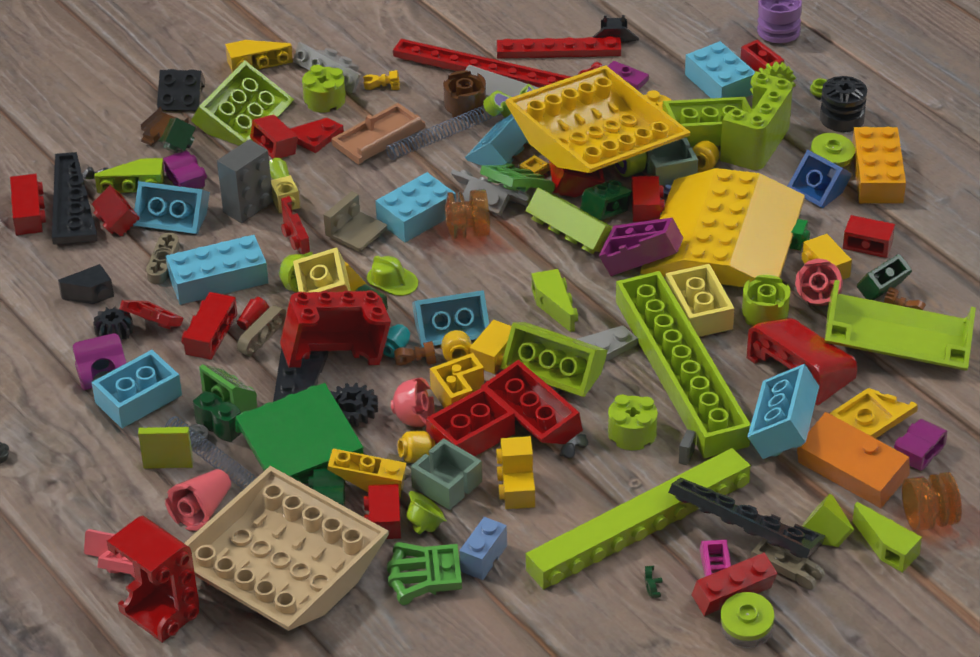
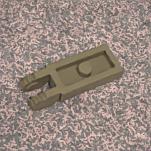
[751,539,825,590]

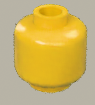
[692,141,719,172]
[441,330,472,362]
[397,431,436,463]

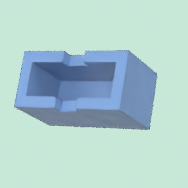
[459,517,507,580]

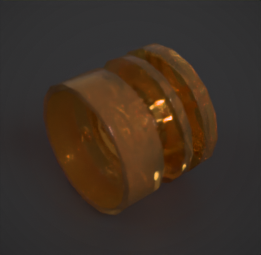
[445,189,490,239]
[902,472,962,531]

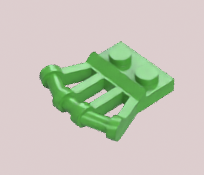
[480,163,555,193]
[387,542,462,605]

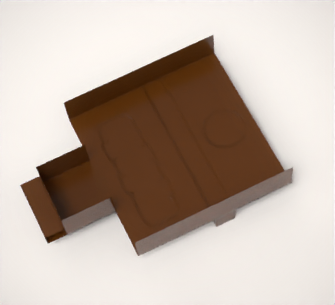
[141,107,189,146]

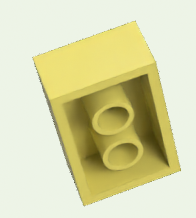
[665,264,734,337]

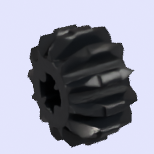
[93,306,134,341]

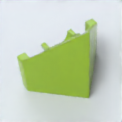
[802,494,854,547]

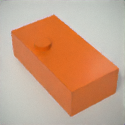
[797,412,910,508]

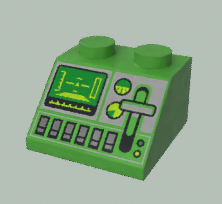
[199,364,258,413]

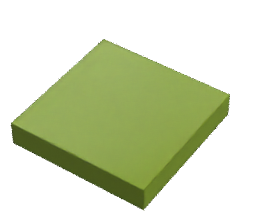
[138,427,194,469]

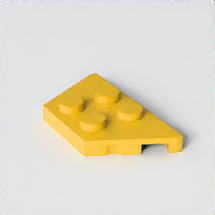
[830,388,918,439]

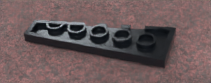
[52,152,98,245]
[273,347,329,402]
[668,477,825,559]

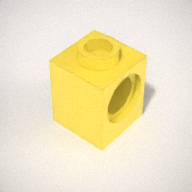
[271,175,300,213]

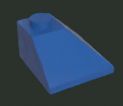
[787,149,853,208]

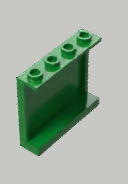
[235,383,364,484]

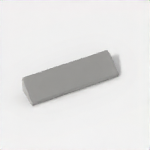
[466,65,538,97]

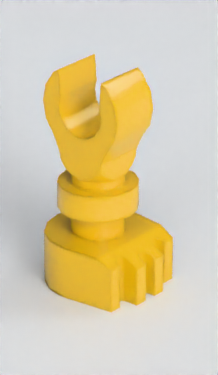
[363,70,400,90]

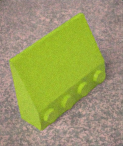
[191,60,294,146]

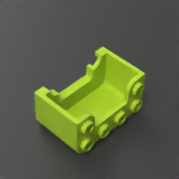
[720,71,793,170]

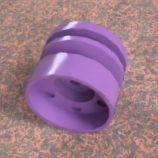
[757,0,802,43]

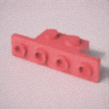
[84,529,135,578]

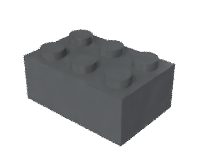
[217,139,273,223]

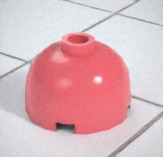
[795,259,843,306]
[391,377,435,427]

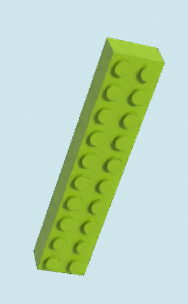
[616,271,751,458]

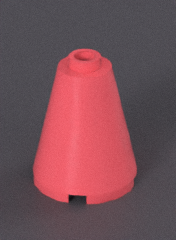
[165,469,231,531]

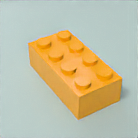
[852,127,906,203]

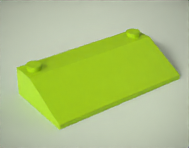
[825,280,976,371]

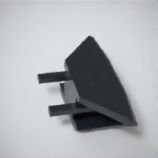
[593,15,639,42]

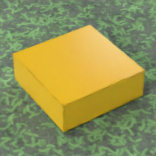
[519,155,550,175]

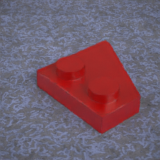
[290,118,344,153]
[281,196,310,254]
[119,300,184,329]

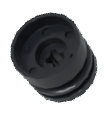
[820,76,868,132]

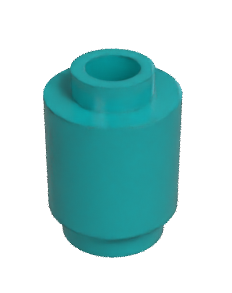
[383,324,410,358]

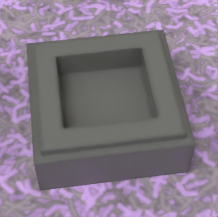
[679,429,696,465]

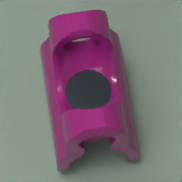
[73,334,127,391]

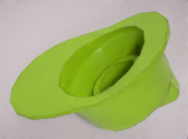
[367,256,418,296]
[406,491,447,534]

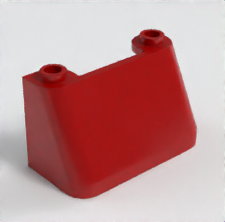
[746,318,857,406]

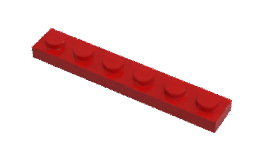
[497,37,621,59]

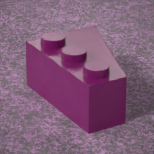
[599,217,684,276]

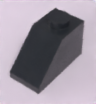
[58,264,114,304]

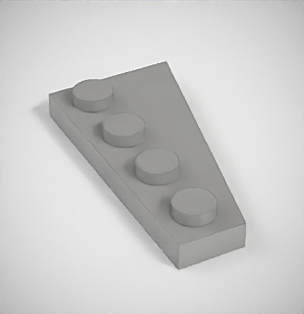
[577,325,638,362]

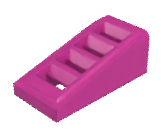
[700,540,731,577]

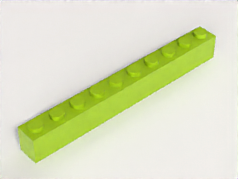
[525,448,751,590]

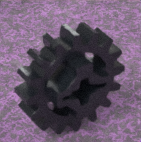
[330,383,378,427]

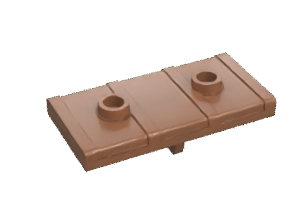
[332,103,426,165]

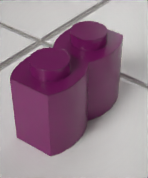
[163,150,207,189]
[894,419,948,471]

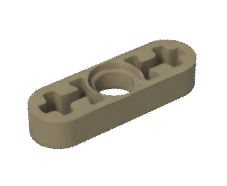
[146,233,180,284]
[237,305,286,356]

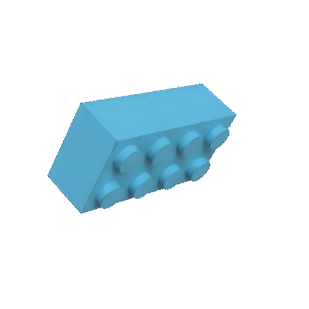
[166,235,269,305]
[748,364,819,459]

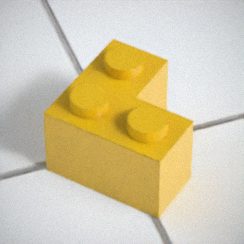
[430,353,484,408]
[496,436,535,509]

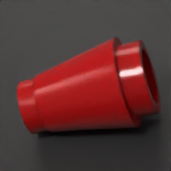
[236,297,270,331]

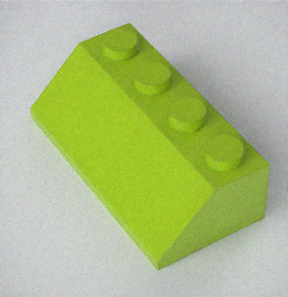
[662,97,752,147]
[525,187,613,254]
[501,322,608,397]

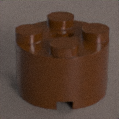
[443,70,486,119]

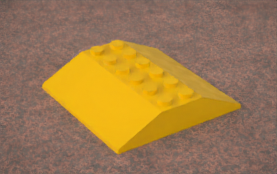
[505,65,691,173]
[641,168,805,287]

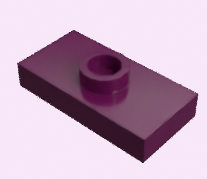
[607,61,649,90]

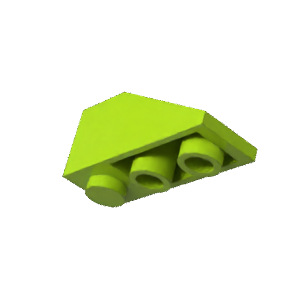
[95,158,165,193]
[531,269,578,332]
[852,502,922,573]

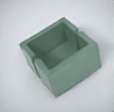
[645,137,698,187]
[411,438,482,510]

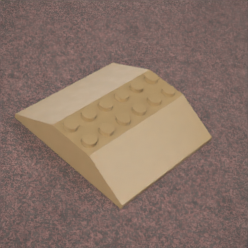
[184,466,389,631]

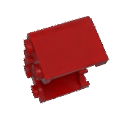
[280,291,391,368]
[107,516,199,643]

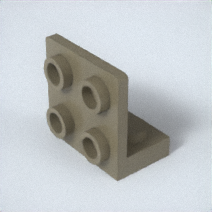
[323,191,387,252]

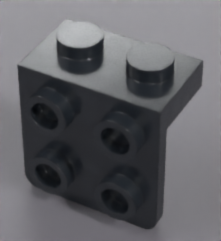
[157,69,205,112]

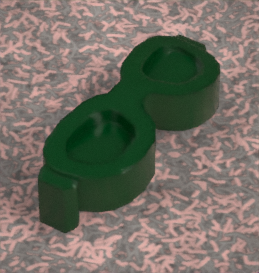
[644,565,663,598]

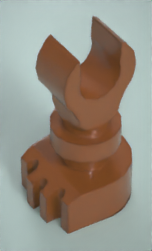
[884,287,926,310]
[394,341,437,366]

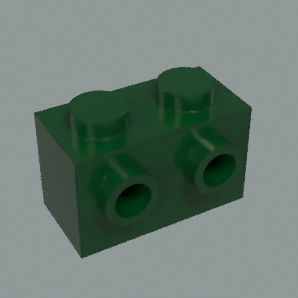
[159,117,196,153]
[580,180,632,220]

